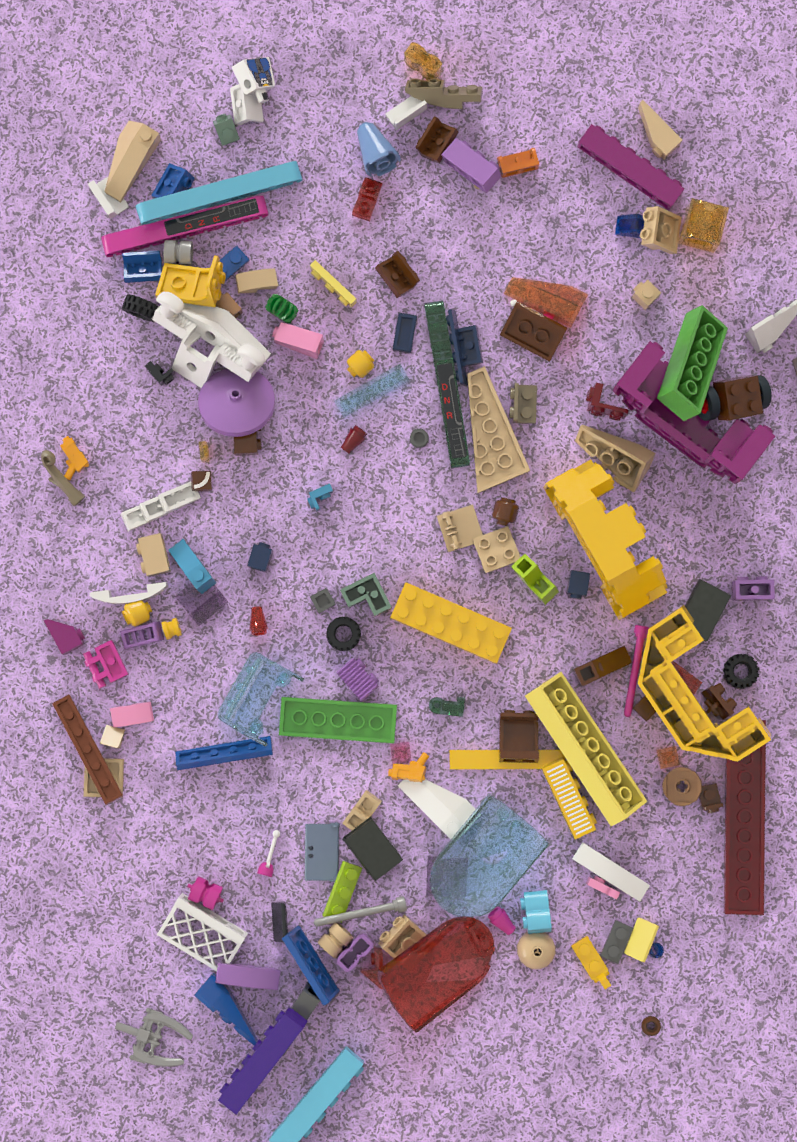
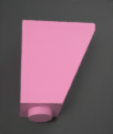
[272,322,324,359]

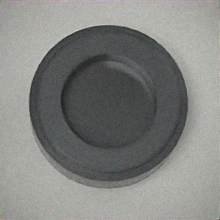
[410,429,429,448]

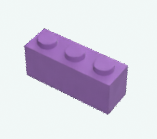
[441,138,501,194]

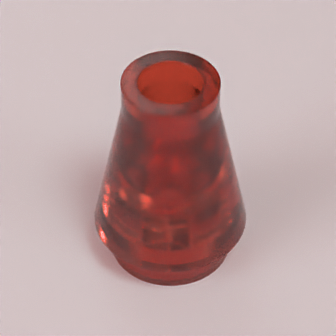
[249,606,268,636]

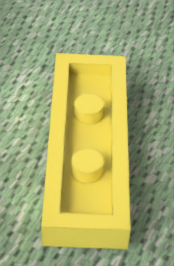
[310,260,357,308]

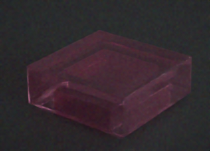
[390,742,412,763]

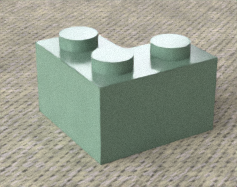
[340,573,392,617]

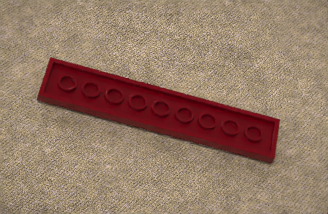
[724,719,766,915]

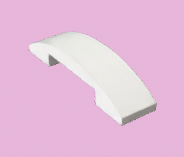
[89,582,168,604]

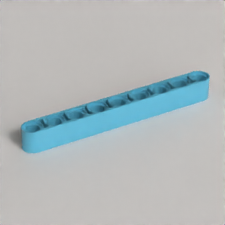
[135,161,303,225]

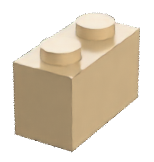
[136,533,171,577]

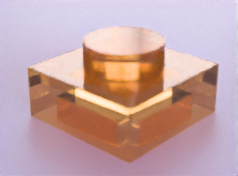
[656,746,680,769]

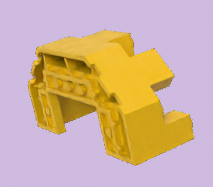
[543,459,668,620]
[638,605,771,762]

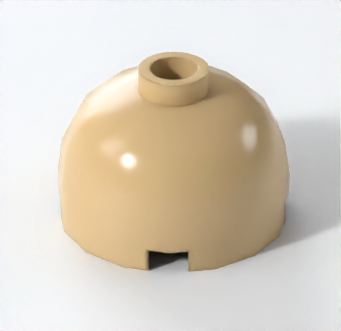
[517,932,555,969]

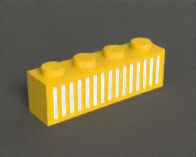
[541,758,597,840]

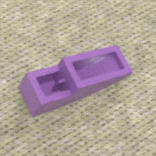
[215,963,281,990]

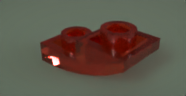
[352,177,383,222]

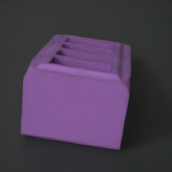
[120,621,164,649]

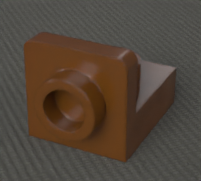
[699,783,724,813]

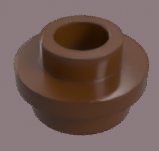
[641,1016,661,1036]

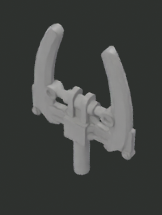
[115,1008,193,1067]

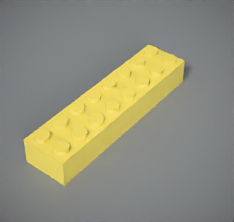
[525,672,648,826]

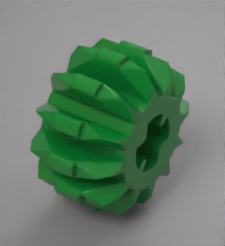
[265,294,299,324]

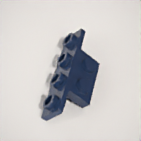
[446,309,483,386]

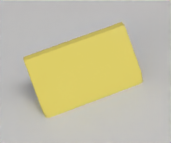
[624,917,659,963]

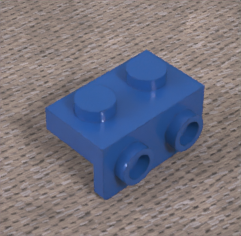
[122,251,162,283]

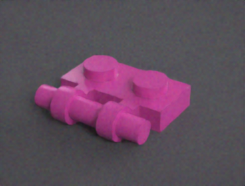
[83,640,129,689]

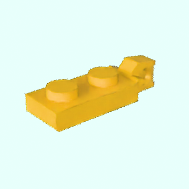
[571,936,611,989]

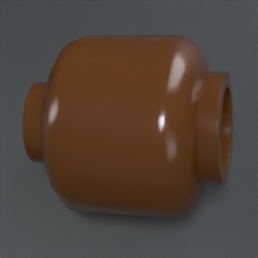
[492,497,519,526]

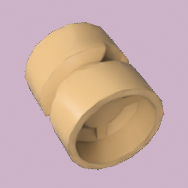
[317,922,354,959]

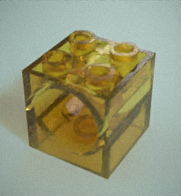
[678,198,729,253]

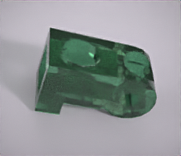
[429,697,465,717]

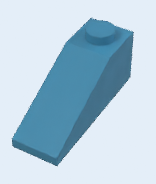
[168,539,217,594]

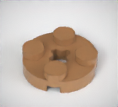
[662,767,702,806]

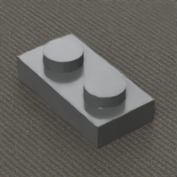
[600,920,633,964]

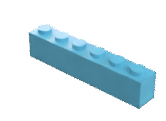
[269,1046,364,1142]

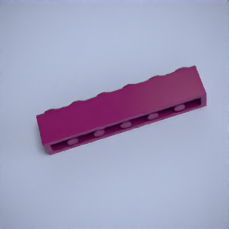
[577,124,685,211]

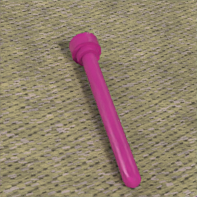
[624,625,650,717]

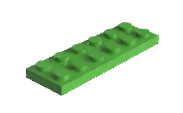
[279,697,397,743]

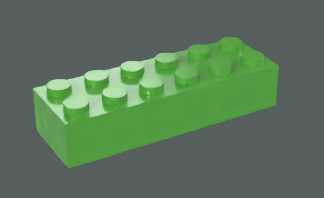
[657,305,728,421]

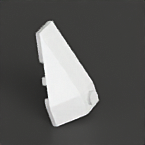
[745,300,797,354]

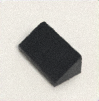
[271,901,288,943]

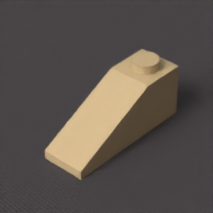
[638,100,682,160]

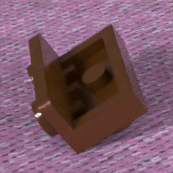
[415,116,459,164]
[375,251,420,298]

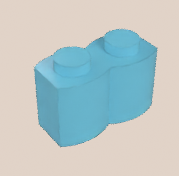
[520,890,552,934]

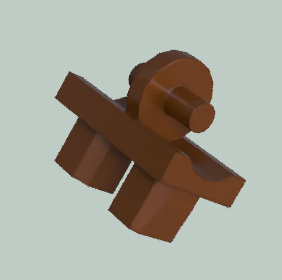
[701,683,737,720]

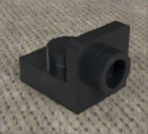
[145,361,176,386]

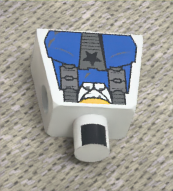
[232,57,275,104]

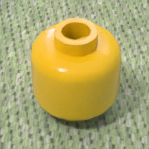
[347,350,375,378]
[122,600,152,627]

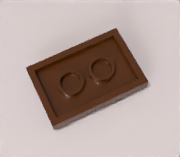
[500,301,567,362]

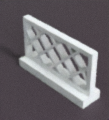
[157,893,248,971]

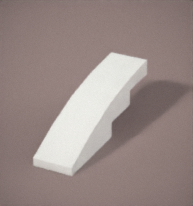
[120,482,201,531]
[572,842,650,902]

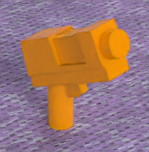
[60,436,89,480]
[388,752,429,782]

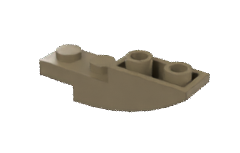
[405,78,483,109]

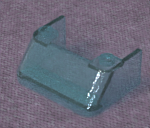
[218,652,304,747]

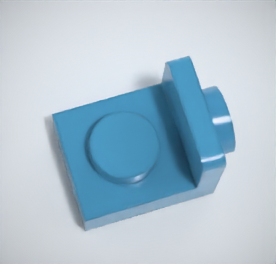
[307,484,333,511]

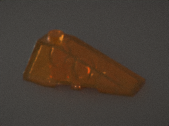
[504,277,588,328]

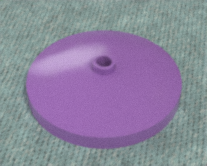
[198,369,275,437]

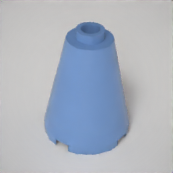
[357,122,401,177]

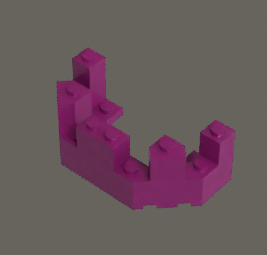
[612,341,776,484]

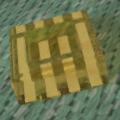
[199,441,210,463]

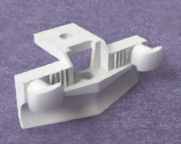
[152,292,271,388]

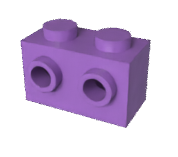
[732,576,775,601]

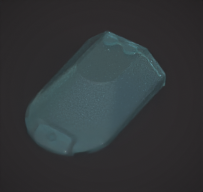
[430,794,549,918]

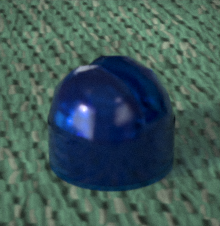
[648,942,664,958]

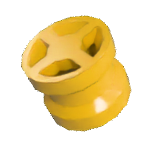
[161,618,182,640]

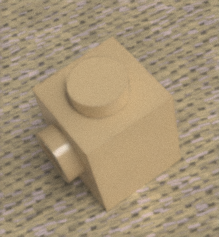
[632,280,661,310]

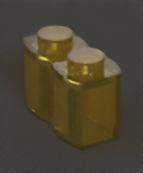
[404,42,442,80]

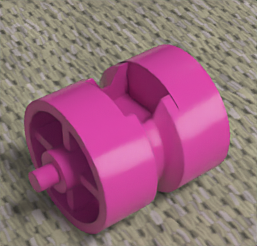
[187,876,224,911]

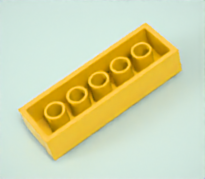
[390,582,512,664]

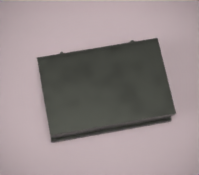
[685,579,731,642]
[342,816,403,881]

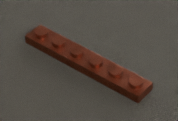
[52,694,123,805]

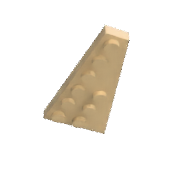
[467,366,530,494]

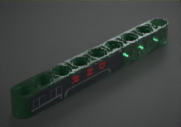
[424,300,470,469]

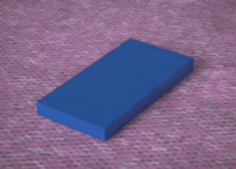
[282,925,340,1006]

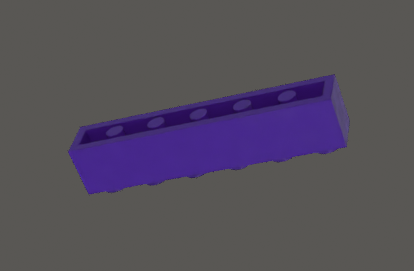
[218,1007,308,1115]

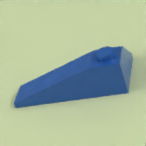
[194,972,258,1045]

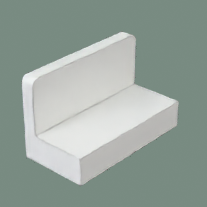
[230,84,264,125]
[385,96,427,130]
[88,177,129,219]

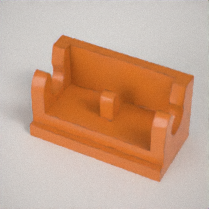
[497,148,540,178]

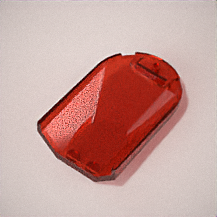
[377,916,495,1033]

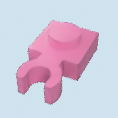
[586,876,620,899]

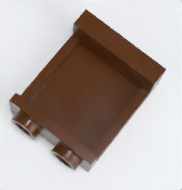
[499,710,539,763]

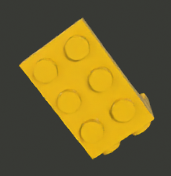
[155,255,226,307]

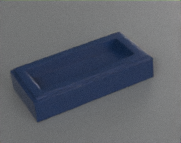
[392,312,417,353]

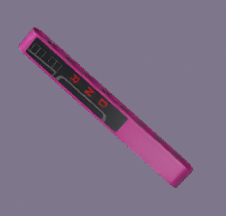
[101,195,269,257]

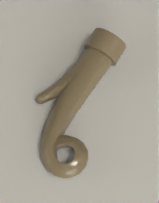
[41,450,85,506]

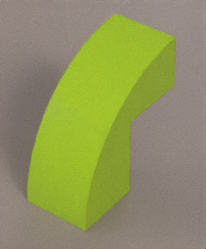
[511,554,559,605]

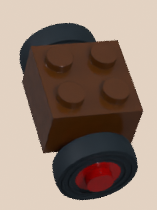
[698,375,772,421]

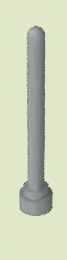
[314,896,407,927]

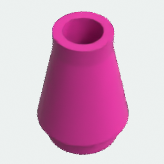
[488,906,516,935]

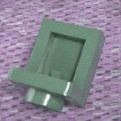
[213,114,240,146]

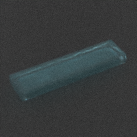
[334,364,410,418]

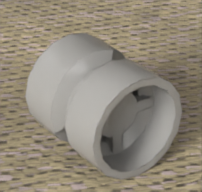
[164,240,193,266]

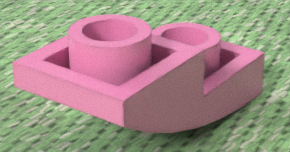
[110,702,154,727]

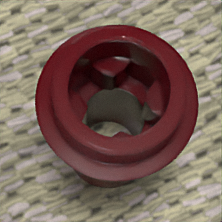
[341,425,367,454]

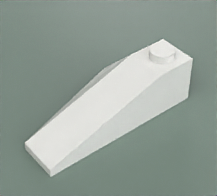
[398,779,479,841]

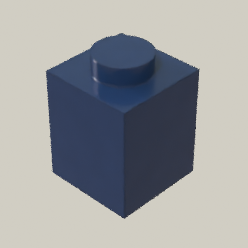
[247,542,273,573]
[566,570,591,600]

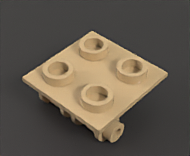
[437,505,483,552]
[472,526,520,573]

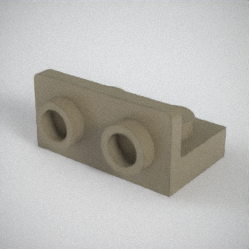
[509,383,537,424]

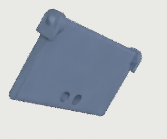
[304,822,340,882]

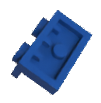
[151,163,195,199]

